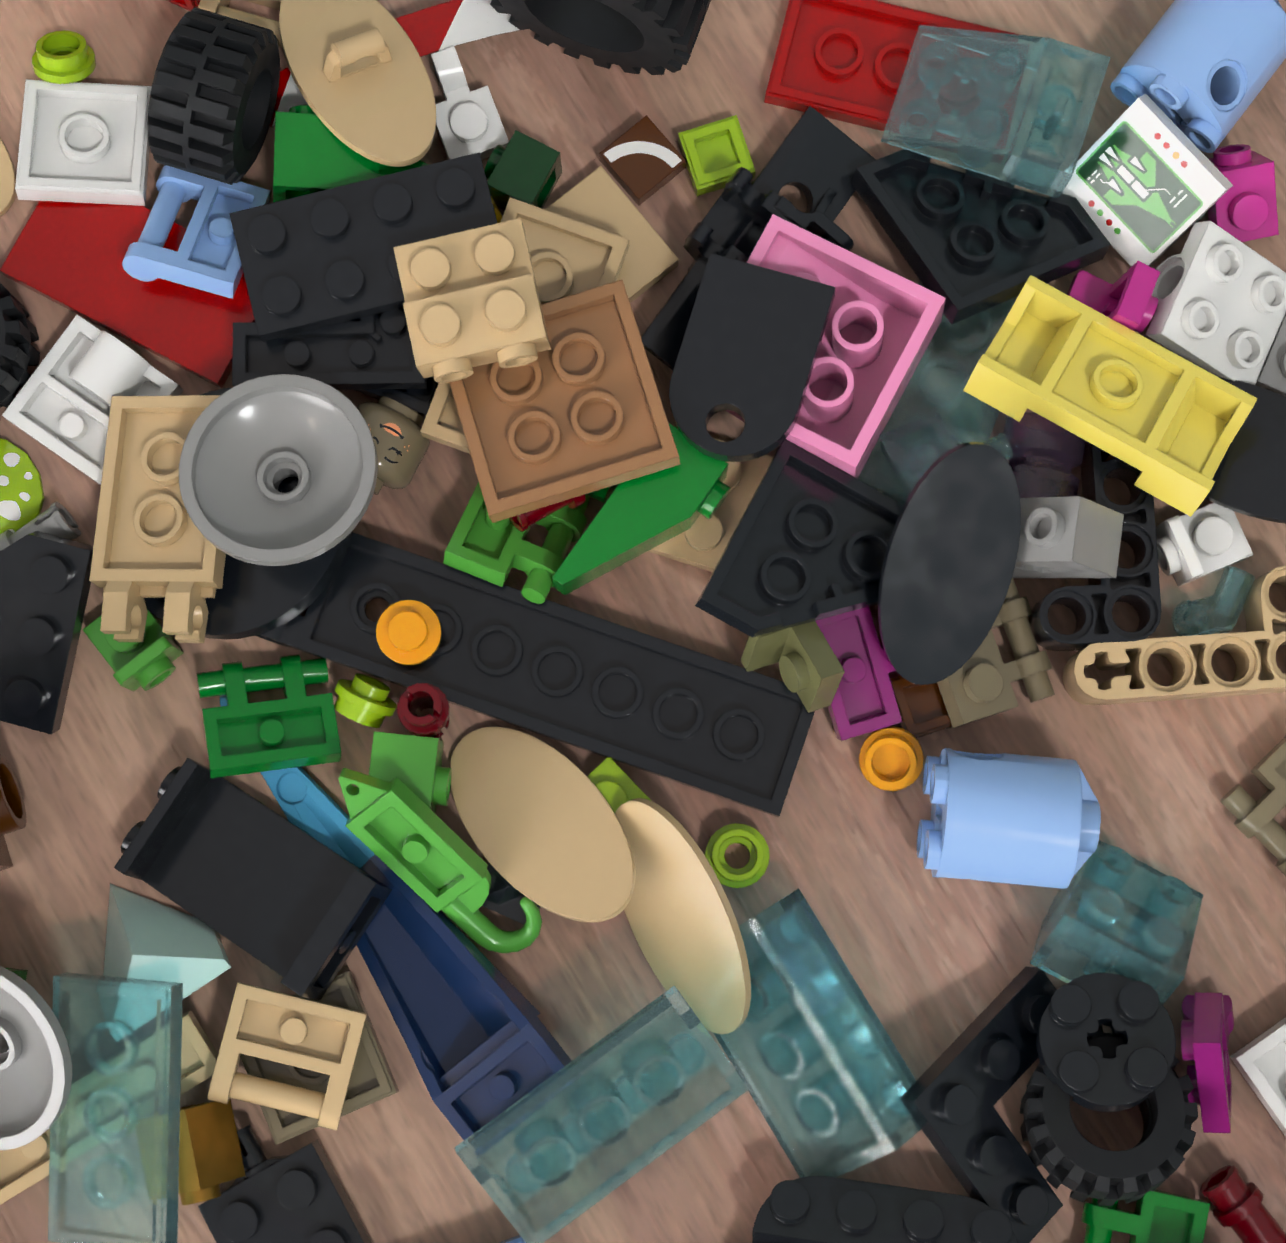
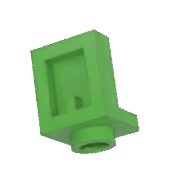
[82,610,184,692]

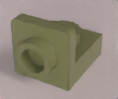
[741,621,845,713]

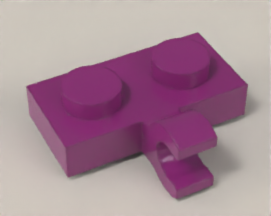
[815,607,902,741]
[1181,992,1234,1133]

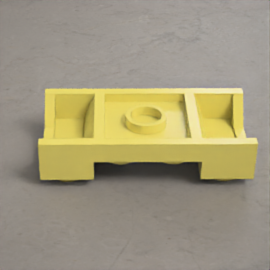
[963,275,1258,517]

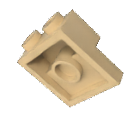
[393,218,551,383]

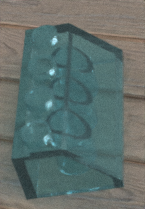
[714,888,921,1178]
[454,985,749,1243]

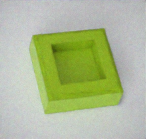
[678,115,756,197]

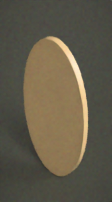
[279,0,436,167]
[450,727,635,922]
[615,798,751,1034]

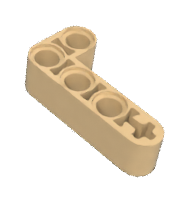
[1062,565,1286,706]

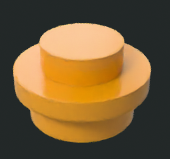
[376,600,442,665]
[859,726,924,791]

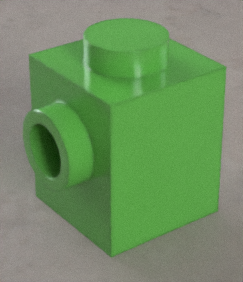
[369,731,452,814]

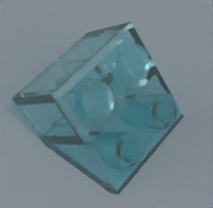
[1030,840,1203,1005]

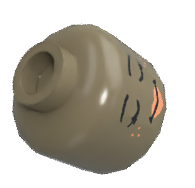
[357,396,430,495]

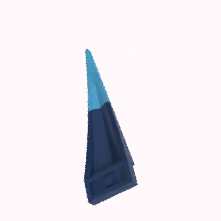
[220,696,578,1153]

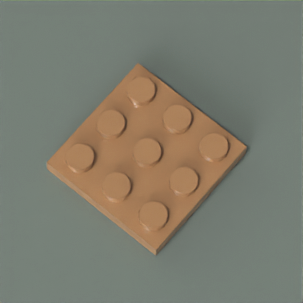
[449,280,681,523]

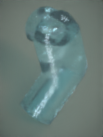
[1171,566,1256,636]

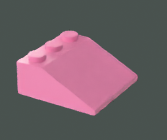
[725,214,946,479]

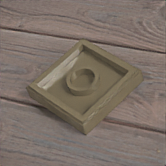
[240,971,399,1145]

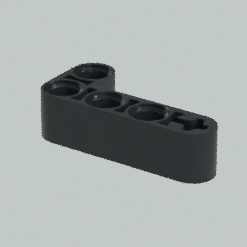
[1029,437,1162,651]

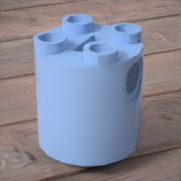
[1110,0,1286,153]
[917,748,1101,889]

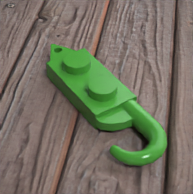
[338,768,542,953]

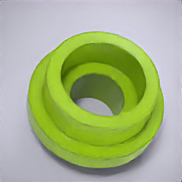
[32,30,96,84]
[334,673,397,728]
[705,823,769,888]

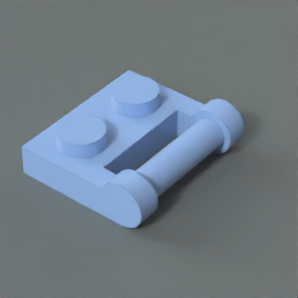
[122,165,270,299]

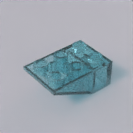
[881,25,1111,199]

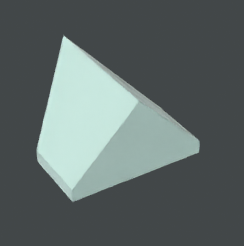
[102,884,231,1041]

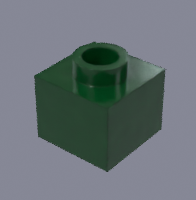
[484,130,562,211]

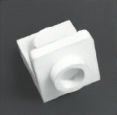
[1156,503,1253,587]

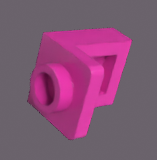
[1208,144,1279,242]
[1067,261,1160,333]

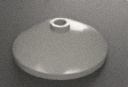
[179,374,378,566]
[0,966,72,1150]

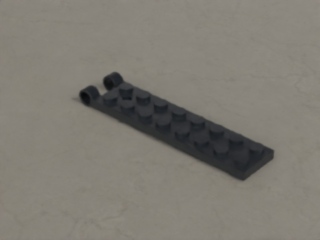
[256,533,815,817]

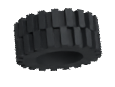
[490,0,711,75]

